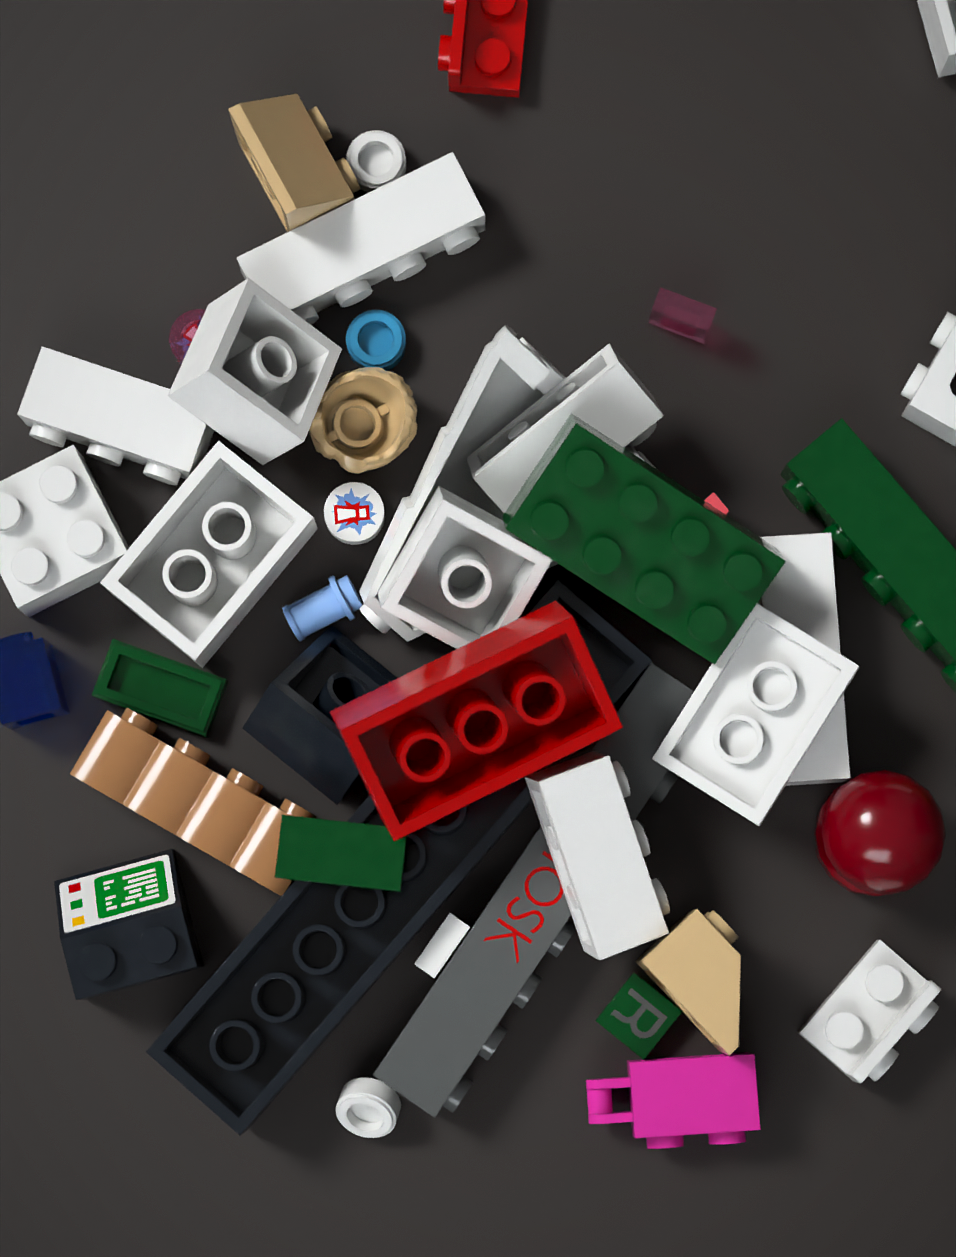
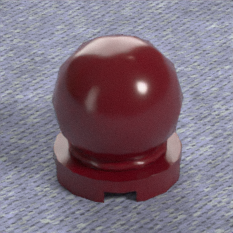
[814,770,946,897]

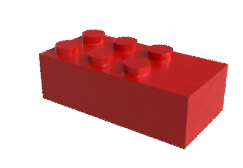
[330,601,623,841]

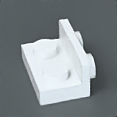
[798,940,941,1084]

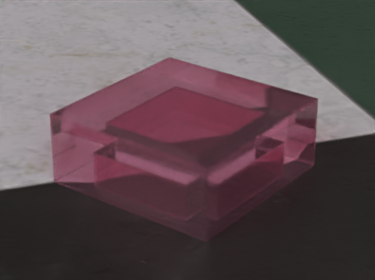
[648,287,717,344]

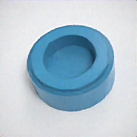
[346,310,406,371]

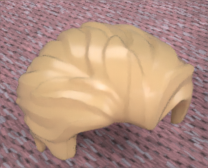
[309,367,417,474]

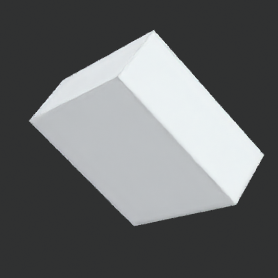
[414,913,470,978]

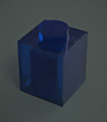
[0,632,70,730]

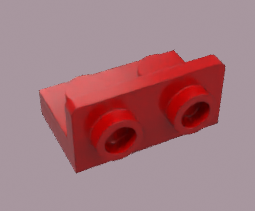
[438,0,528,98]

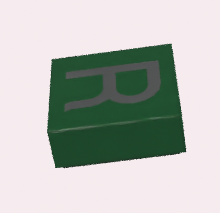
[595,972,682,1060]

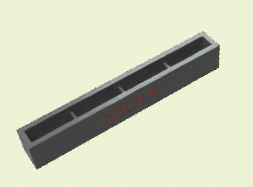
[373,663,694,1118]

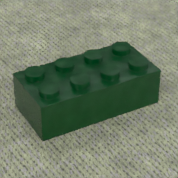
[502,413,786,665]

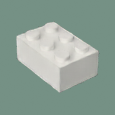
[100,441,318,668]

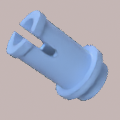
[282,575,363,642]

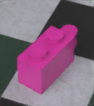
[586,1052,760,1149]

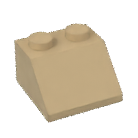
[228,94,360,232]
[635,909,741,1055]

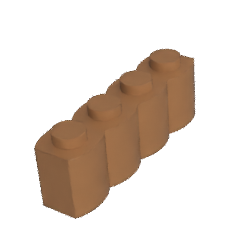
[70,708,317,896]

